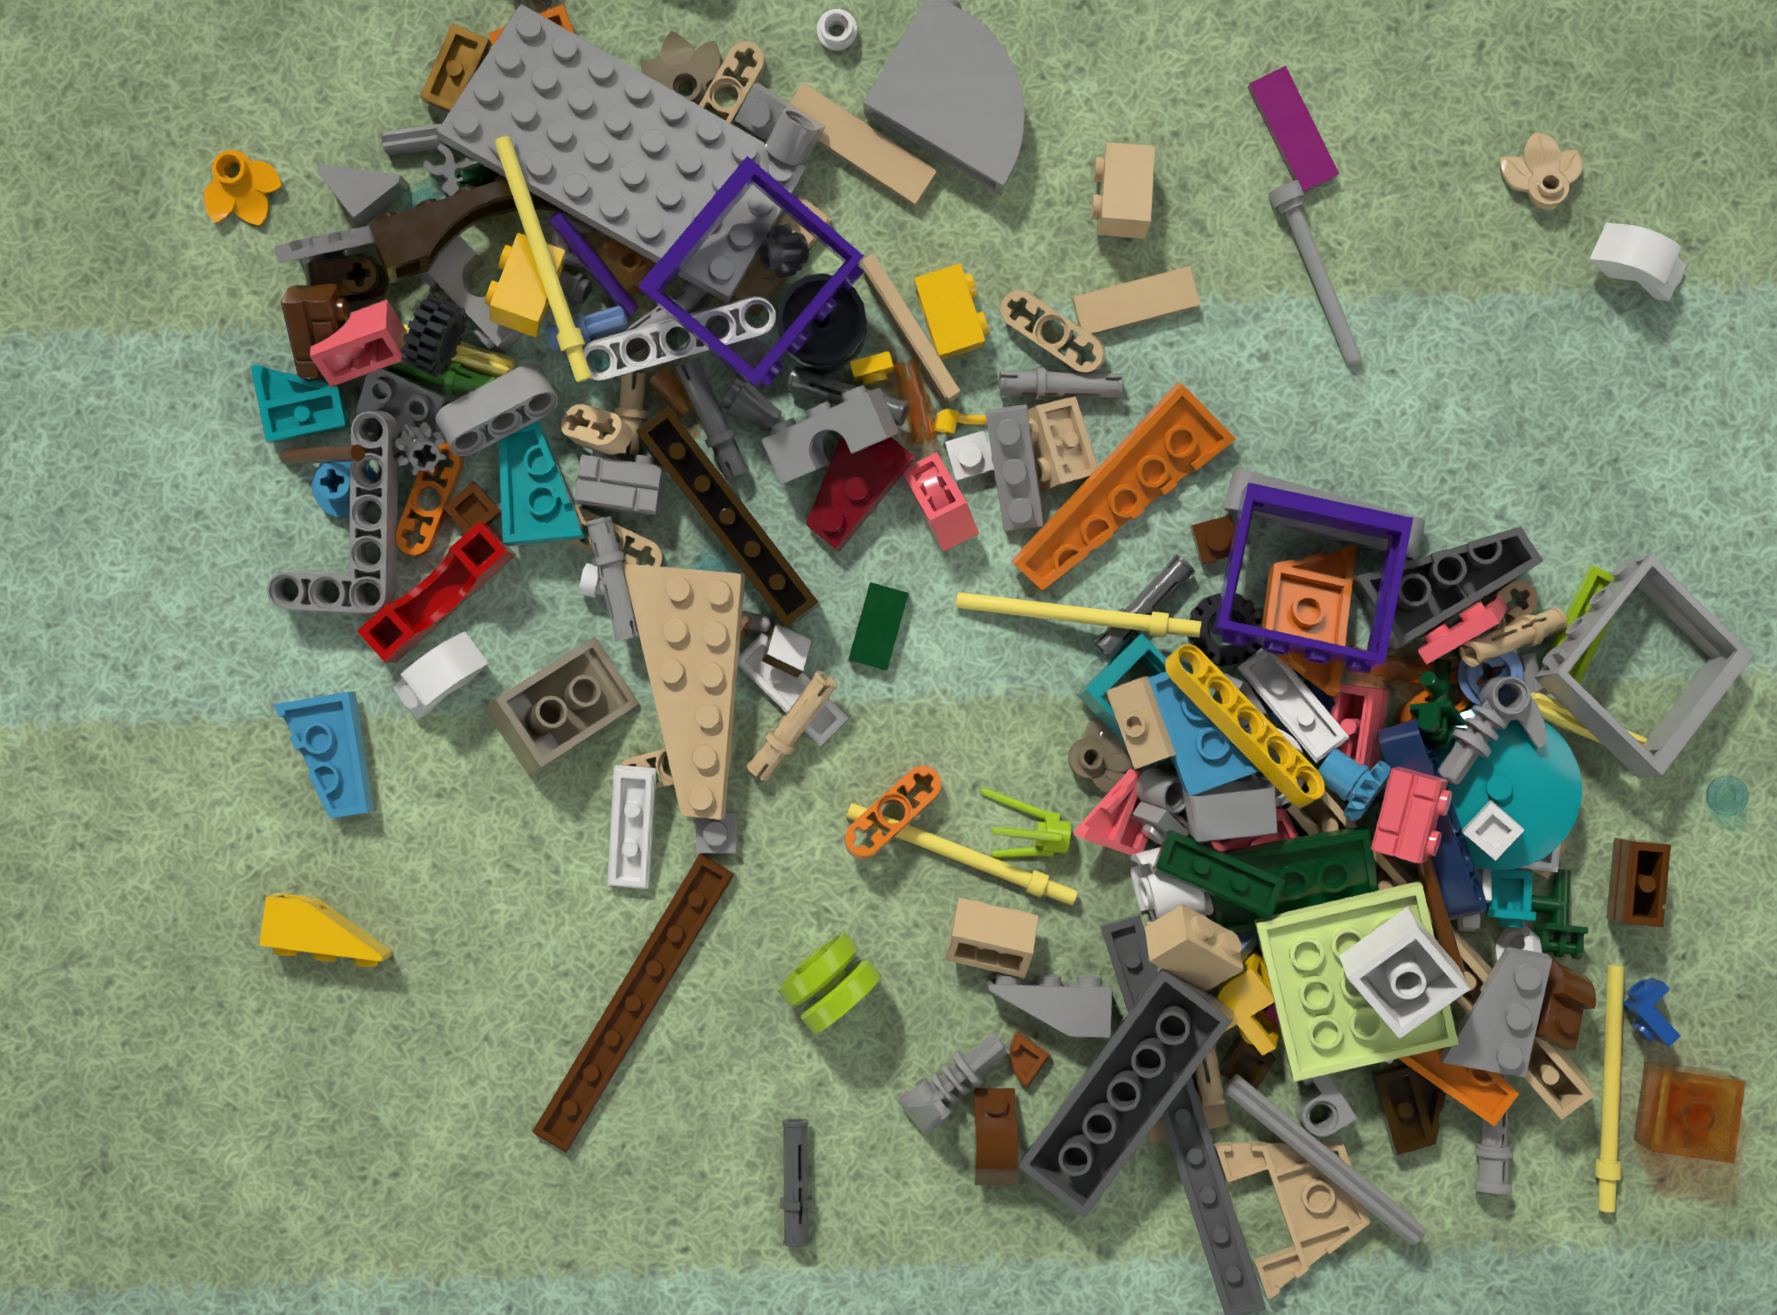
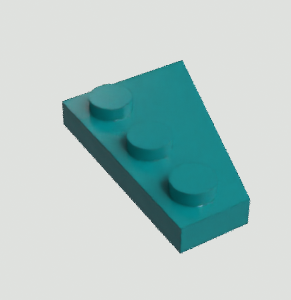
[499,421,587,546]

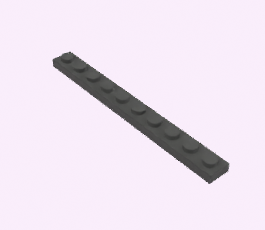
[1100,913,1266,1315]

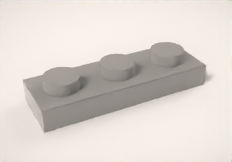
[985,404,1045,531]

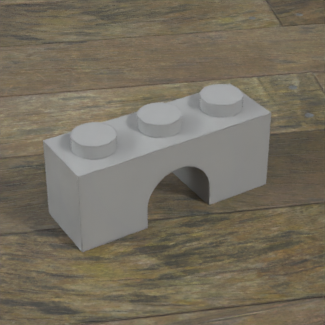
[418,235,524,353]
[762,385,899,485]

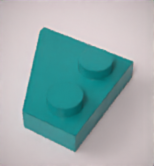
[250,364,350,444]

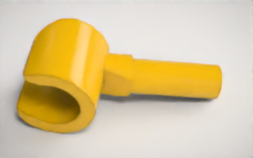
[933,409,987,435]

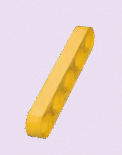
[1165,644,1325,807]

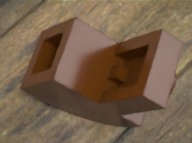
[1535,960,1596,1050]
[974,1088,1018,1185]

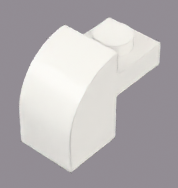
[1590,223,1686,301]
[393,631,489,720]

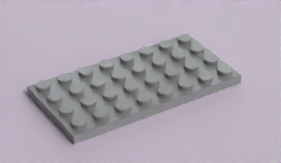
[437,4,807,303]

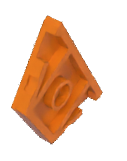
[1260,545,1357,696]

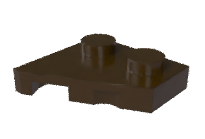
[1371,1064,1446,1155]

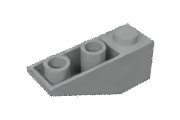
[987,972,1112,1038]

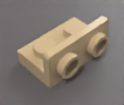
[1028,396,1098,492]

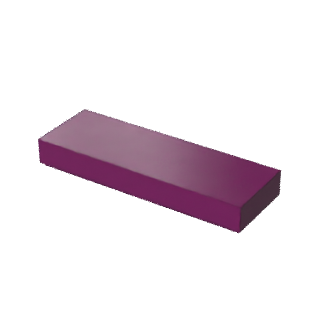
[1247,66,1339,193]

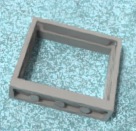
[1535,554,1754,778]

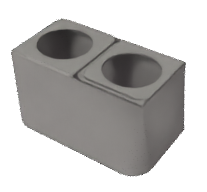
[1182,779,1277,842]

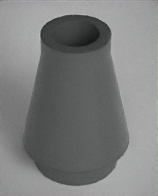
[719,378,782,432]

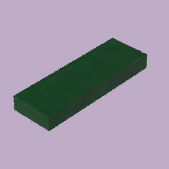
[1152,830,1286,920]

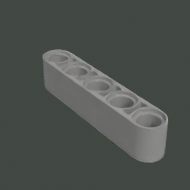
[1223,469,1426,561]

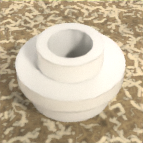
[817,9,857,51]

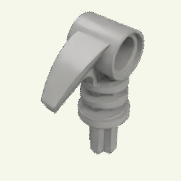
[1438,677,1547,785]
[897,1034,1008,1133]

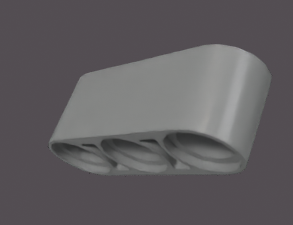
[435,364,559,456]

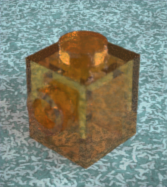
[596,239,657,297]

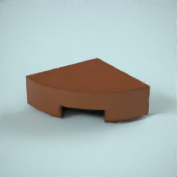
[1009,1030,1050,1089]

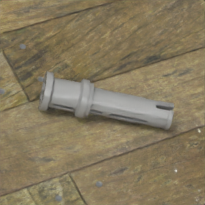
[1474,1073,1513,1194]

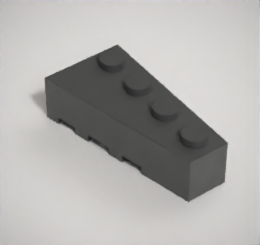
[1352,526,1543,652]

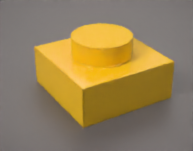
[850,351,894,387]

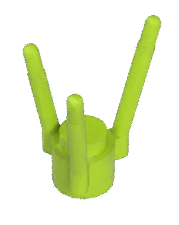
[980,788,1071,858]

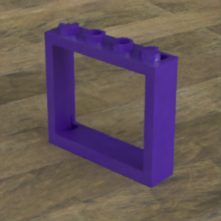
[638,156,864,389]
[1212,482,1413,673]

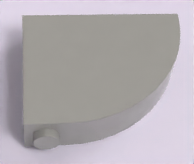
[863,0,1025,195]

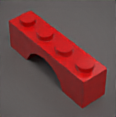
[357,521,516,663]

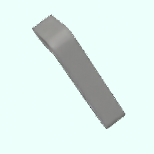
[267,411,399,613]

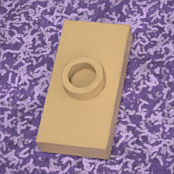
[1106,676,1176,769]

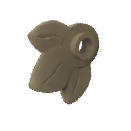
[641,31,721,105]
[1068,717,1134,794]

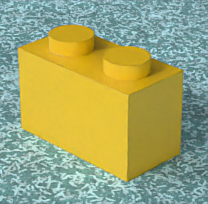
[484,233,565,338]
[914,263,990,361]

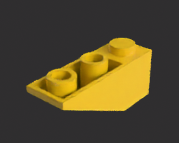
[259,893,392,967]

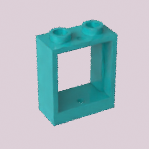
[1077,633,1167,763]

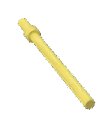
[494,136,592,382]
[956,592,1202,638]
[846,803,1078,906]
[1595,965,1625,1212]

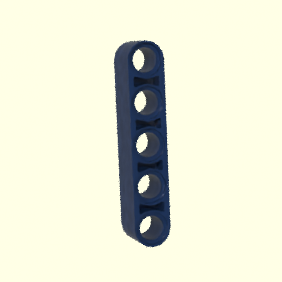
[1378,718,1487,921]

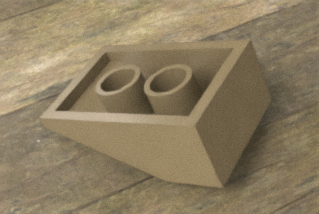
[484,637,639,776]

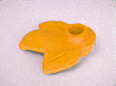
[204,150,282,226]

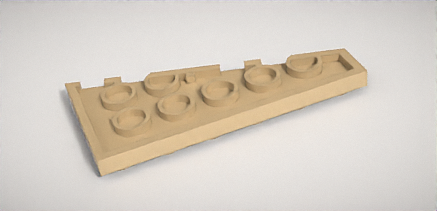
[623,563,745,820]

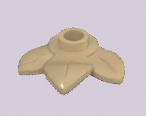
[1499,132,1583,209]

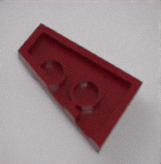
[806,435,916,552]

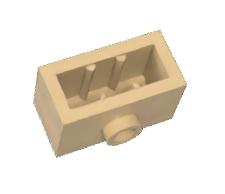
[1091,142,1155,239]
[945,897,1038,978]
[1145,904,1244,991]

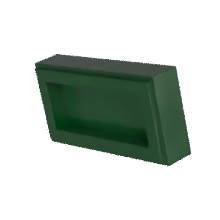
[848,582,909,671]

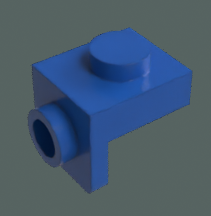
[1623,977,1681,1047]

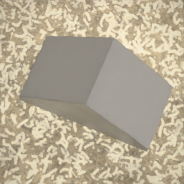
[318,165,409,226]

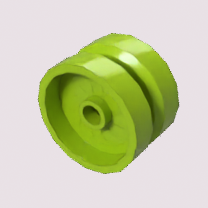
[777,931,882,1035]

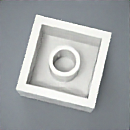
[1339,907,1470,1039]

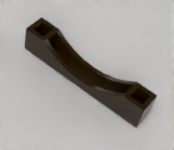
[368,175,573,284]

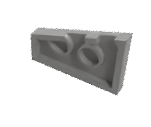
[274,225,372,265]
[1439,947,1552,1078]

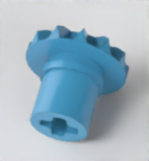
[312,462,378,518]
[1318,748,1390,821]

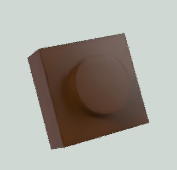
[443,481,502,533]
[1190,514,1234,565]

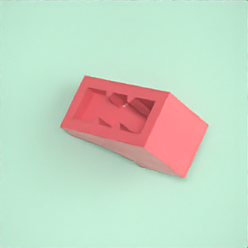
[310,300,407,387]
[903,452,979,552]

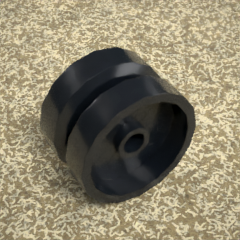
[776,273,867,373]

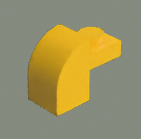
[1217,951,1280,1056]

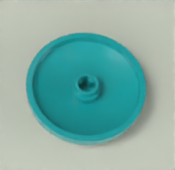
[1433,709,1582,870]

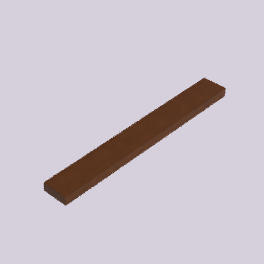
[532,853,735,1153]

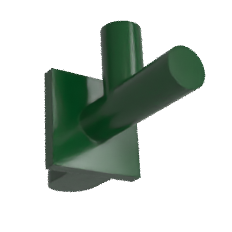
[1410,659,1465,749]
[1531,869,1588,960]

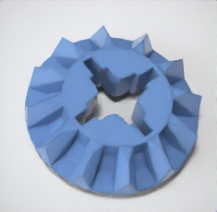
[1455,651,1523,706]

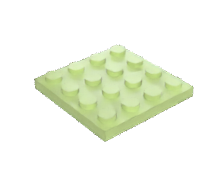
[1254,881,1459,1082]

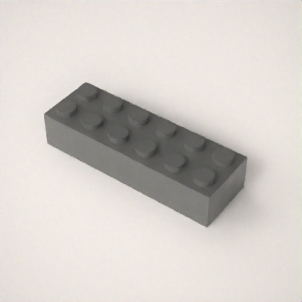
[1018,968,1234,1218]

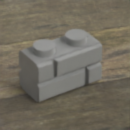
[574,450,666,517]

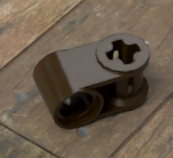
[304,256,388,302]

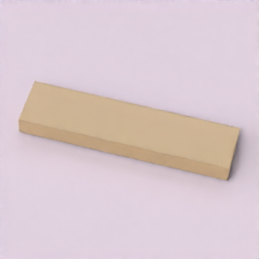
[789,82,937,207]
[861,253,960,404]

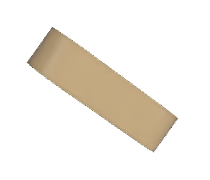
[561,404,632,455]

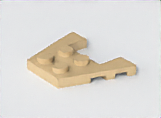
[1214,1141,1371,1299]

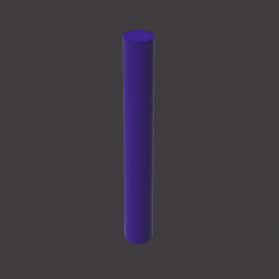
[548,211,639,317]

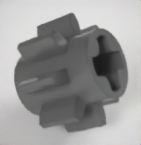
[759,224,809,278]
[392,422,446,476]

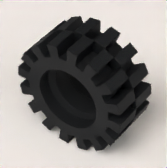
[401,295,467,377]
[1187,593,1262,666]

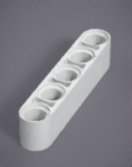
[583,296,776,380]

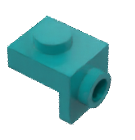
[1485,870,1536,928]

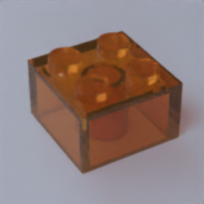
[1633,1060,1746,1164]

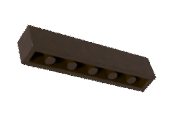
[636,406,820,629]

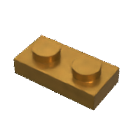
[420,23,492,113]

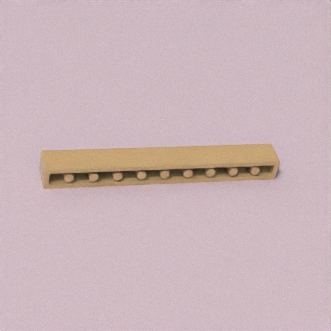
[1287,783,1595,1120]

